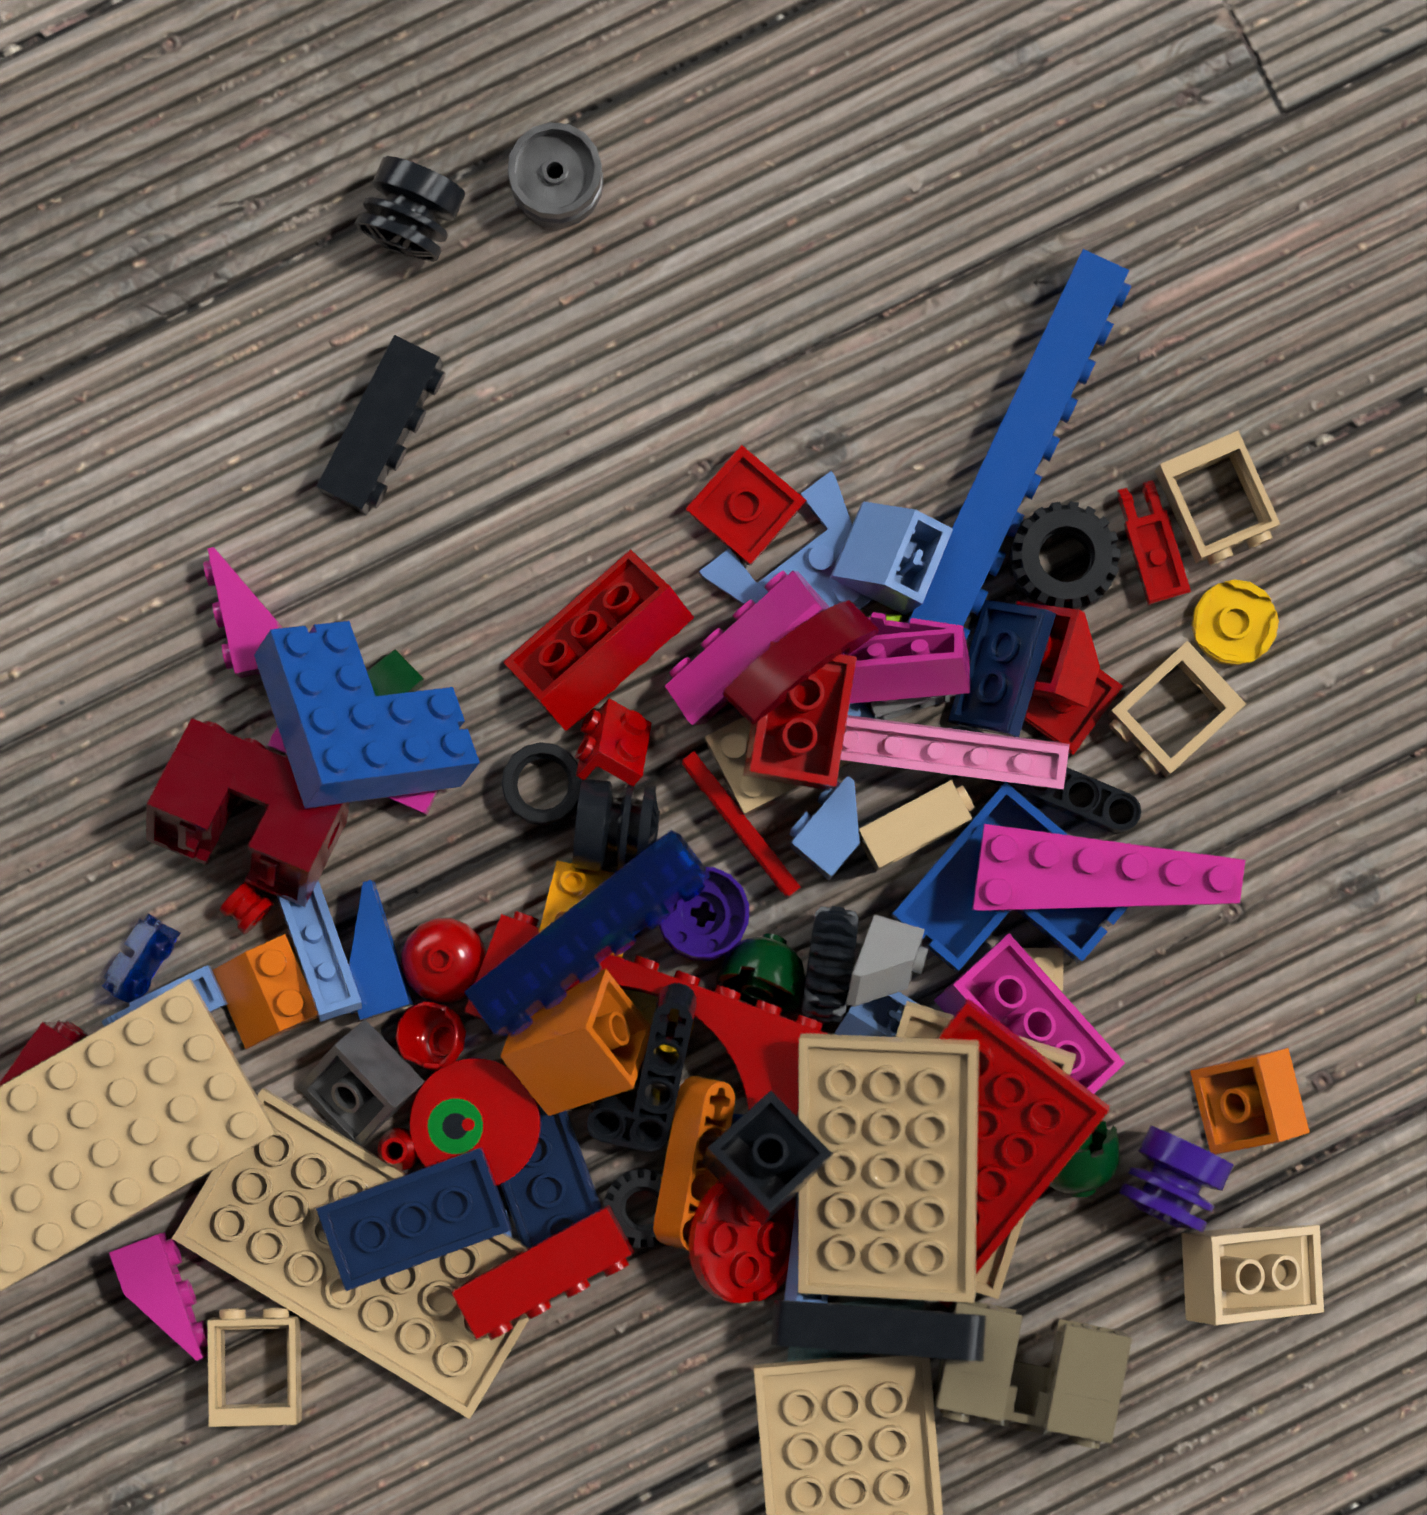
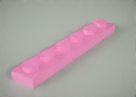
[841,715,1070,789]

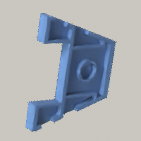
[699,471,874,610]

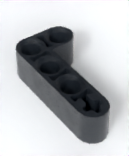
[587,983,697,1152]

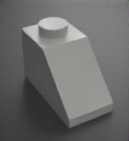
[846,915,928,1007]

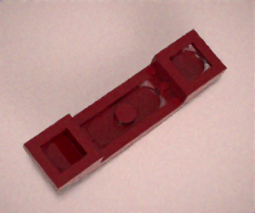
[723,600,879,725]

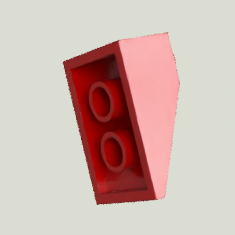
[743,641,857,790]

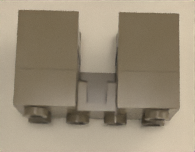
[933,1301,1132,1449]

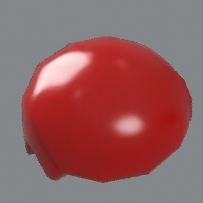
[395,1002,466,1070]

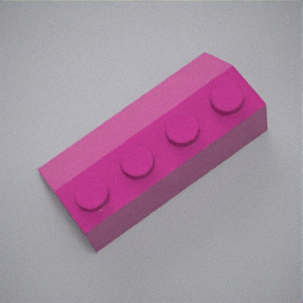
[665,570,829,725]
[934,933,1125,1093]

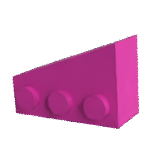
[841,612,970,704]

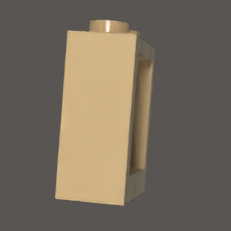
[1155,430,1280,566]
[1107,641,1246,777]
[859,780,974,872]
[208,1307,302,1427]

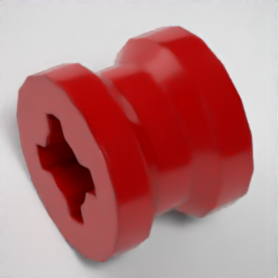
[219,882,274,935]

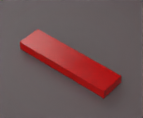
[682,751,801,898]

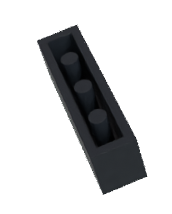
[316,335,446,516]

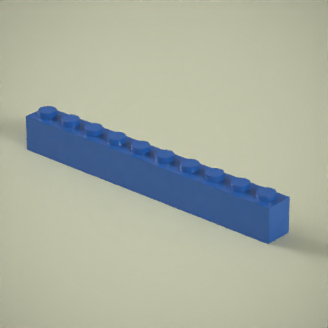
[908,249,1131,640]

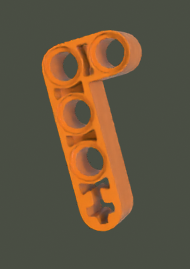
[654,1076,735,1251]

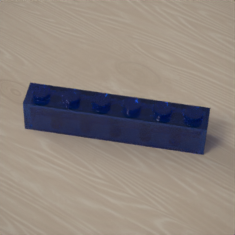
[464,830,711,1037]

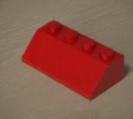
[503,549,694,731]

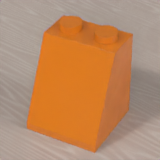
[500,969,651,1116]

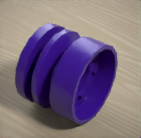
[658,867,749,961]
[1119,1125,1234,1233]

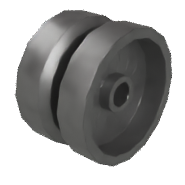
[507,122,604,228]

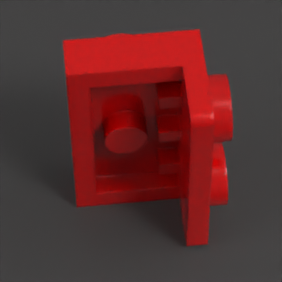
[575,698,652,787]

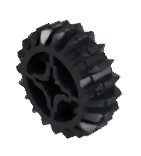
[801,906,859,1023]

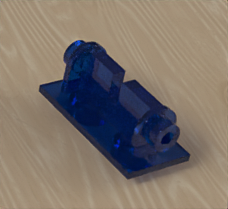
[102,913,181,1003]

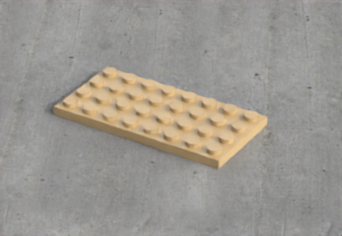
[0,979,277,1292]
[172,1088,529,1419]

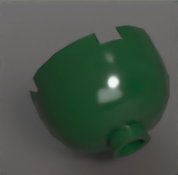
[716,933,806,1013]
[1049,1120,1119,1198]

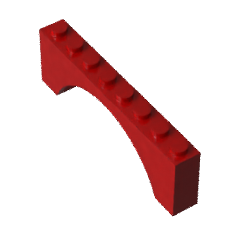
[464,911,828,1118]

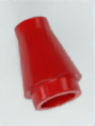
[377,1128,419,1171]

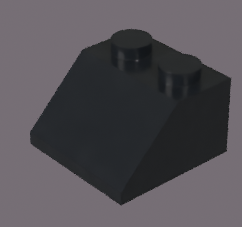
[702,1090,833,1226]

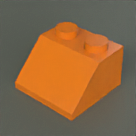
[212,934,319,1050]
[1190,1048,1310,1154]

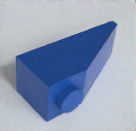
[349,880,414,1020]

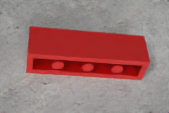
[451,1205,634,1341]

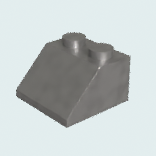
[297,1019,425,1146]

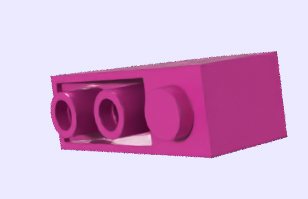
[203,547,282,678]
[109,1232,208,1361]

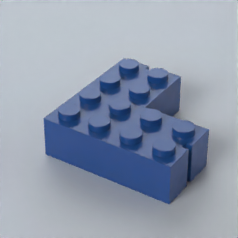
[254,621,480,808]
[891,782,1128,972]

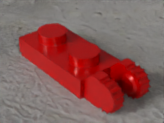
[1117,480,1191,605]

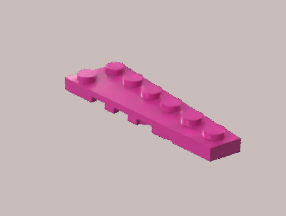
[972,824,1246,911]

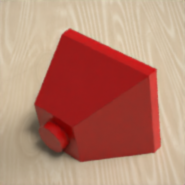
[1016,601,1100,707]

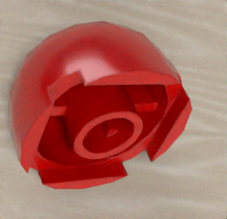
[401,918,487,1003]

